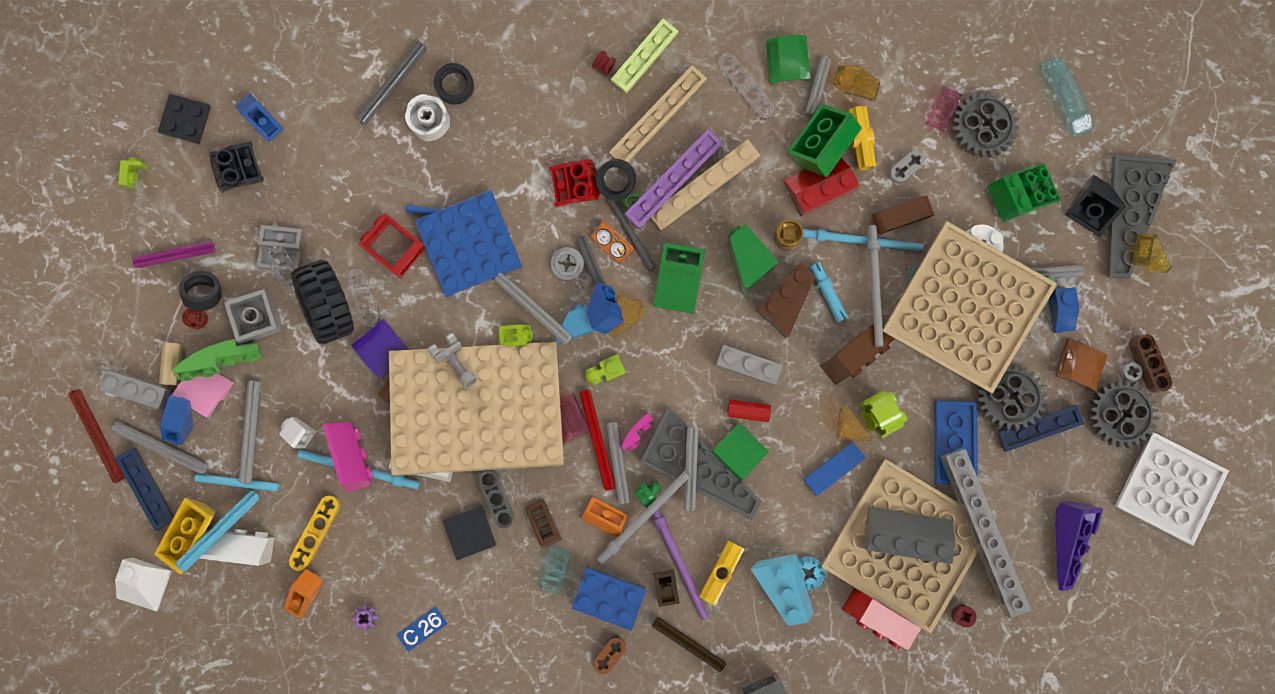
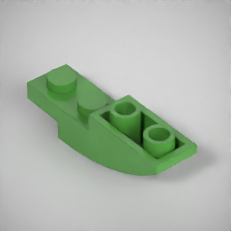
[173,339,262,381]

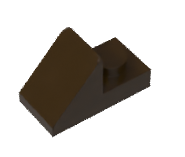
[653,569,679,607]

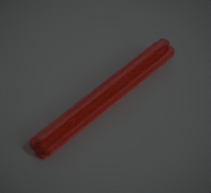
[68,389,125,483]

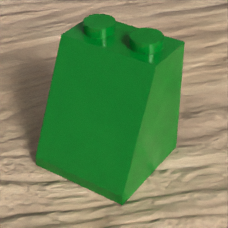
[727,224,778,294]

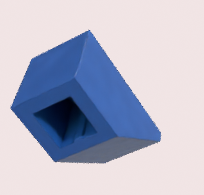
[587,282,624,334]
[160,395,193,445]

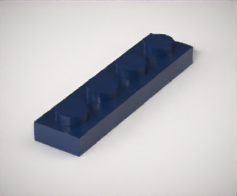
[997,404,1084,452]
[115,448,174,531]

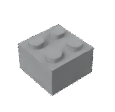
[224,289,284,344]

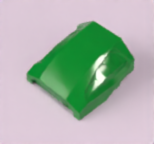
[766,34,810,85]

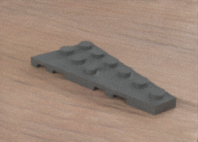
[1107,155,1176,279]
[640,407,761,520]

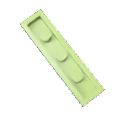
[611,19,678,94]

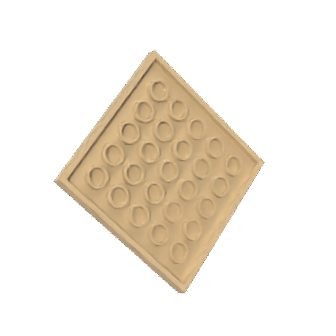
[883,221,1057,394]
[821,459,978,634]

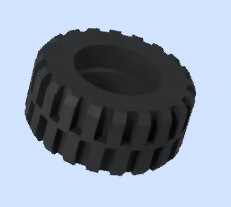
[291,260,354,344]

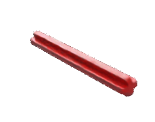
[580,389,615,491]

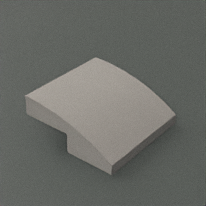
[256,225,303,272]

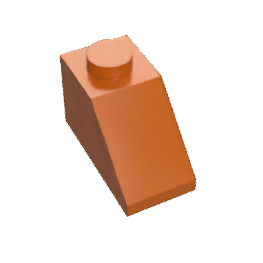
[283,569,323,620]

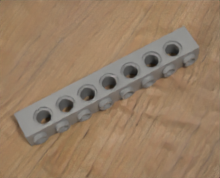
[940,449,1031,618]

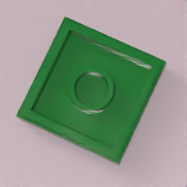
[711,422,769,481]

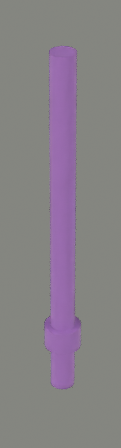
[653,509,709,619]

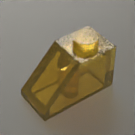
[833,65,880,101]
[609,295,646,338]

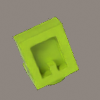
[118,158,148,189]
[499,324,533,346]

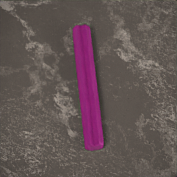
[133,241,216,268]

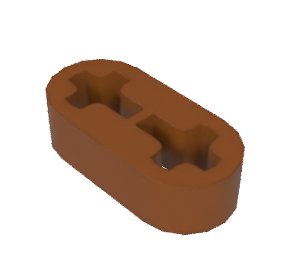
[593,636,626,674]

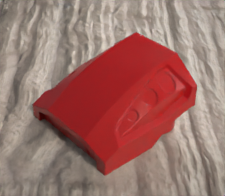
[549,159,600,208]

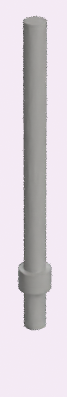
[867,225,884,347]
[597,471,691,564]

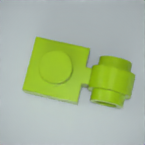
[585,354,626,386]

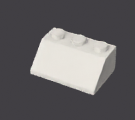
[200,529,274,566]

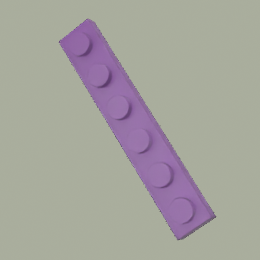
[624,129,723,229]

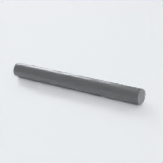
[607,199,656,271]

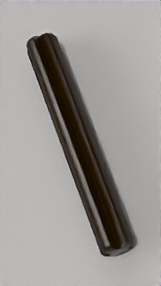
[652,617,726,672]

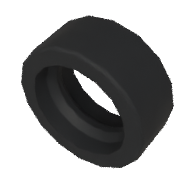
[434,63,474,105]
[596,159,636,200]
[179,271,222,311]

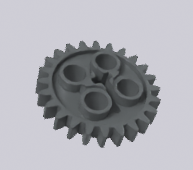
[951,91,1020,158]
[977,364,1048,432]
[1088,380,1159,448]

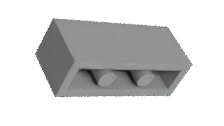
[715,345,783,386]
[99,370,175,410]

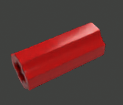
[727,399,771,422]

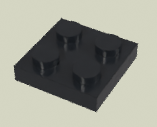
[158,94,211,144]

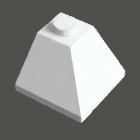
[115,558,172,611]

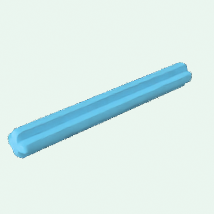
[176,491,259,572]

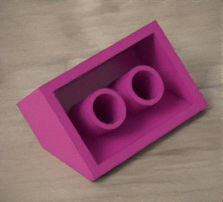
[322,422,374,493]

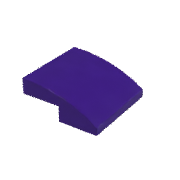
[351,319,409,379]

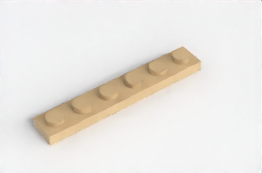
[609,65,707,163]
[651,139,761,231]

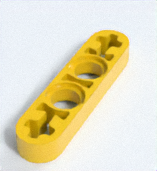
[289,495,341,571]

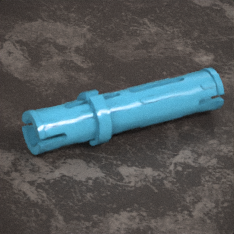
[809,262,848,323]

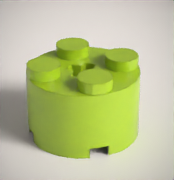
[859,391,907,440]

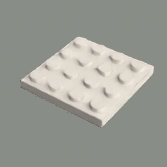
[1115,432,1229,546]

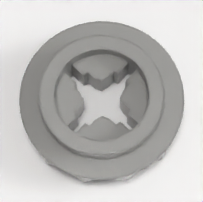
[551,247,584,280]

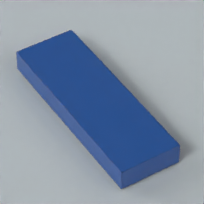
[803,442,866,496]

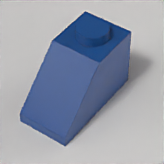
[235,93,284,142]
[1049,287,1079,333]

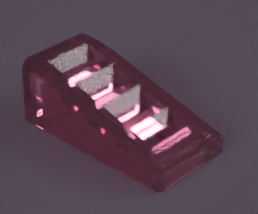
[925,86,963,132]

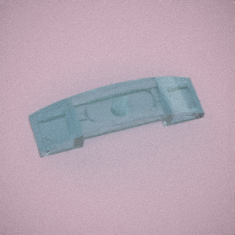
[1039,57,1093,138]

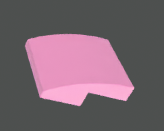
[172,373,234,418]

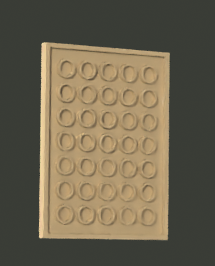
[389,342,564,476]

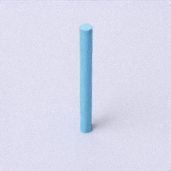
[195,474,280,492]

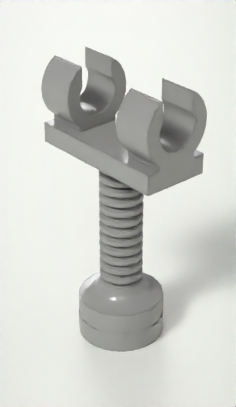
[428,332,478,389]

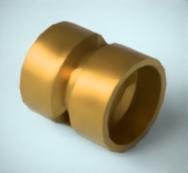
[774,219,804,251]

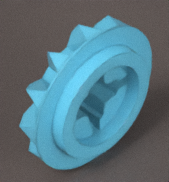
[798,556,826,590]

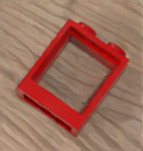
[359,213,426,279]

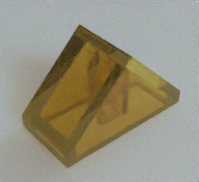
[837,406,873,441]

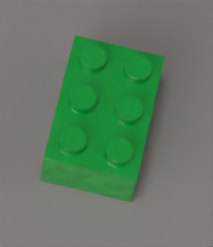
[787,104,862,178]

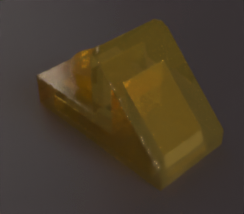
[1133,234,1172,273]

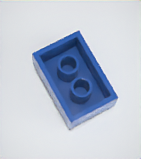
[571,566,646,631]

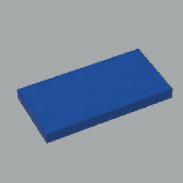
[934,401,978,484]

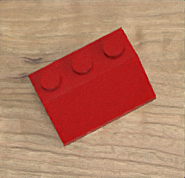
[783,157,860,217]

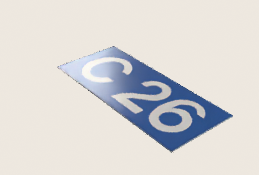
[397,607,448,652]

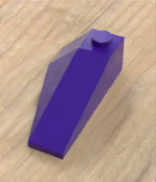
[1055,501,1103,591]

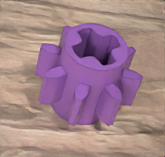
[352,604,380,632]

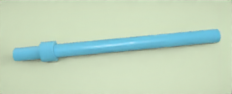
[803,229,924,252]
[297,449,420,490]

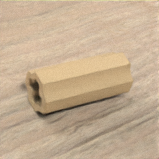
[159,343,183,386]

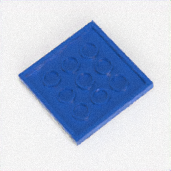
[415,190,523,297]

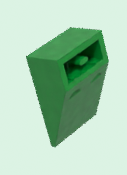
[987,163,1061,223]
[653,243,705,314]

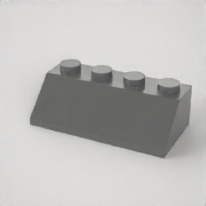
[863,507,955,564]

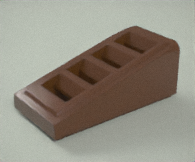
[525,500,562,548]

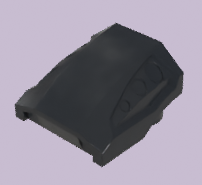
[209,141,264,193]

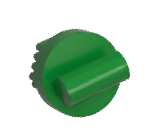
[634,480,662,508]

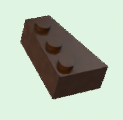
[756,263,815,338]
[820,324,895,385]

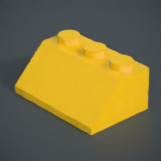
[154,498,216,574]

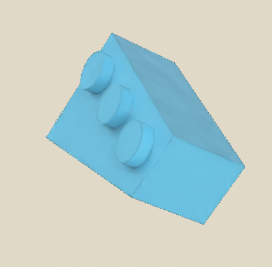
[751,554,814,626]

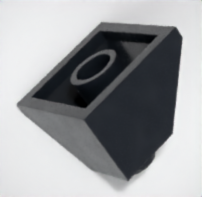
[1065,174,1126,237]

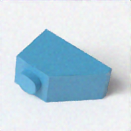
[555,304,596,344]

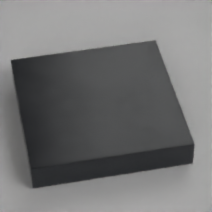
[443,506,497,560]

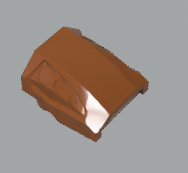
[1055,339,1107,392]

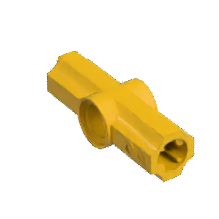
[848,106,876,170]
[699,540,744,605]

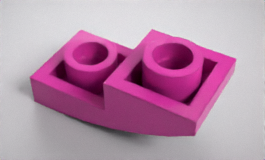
[621,413,653,452]

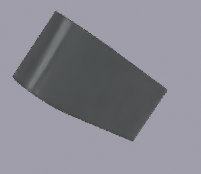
[478,470,515,529]

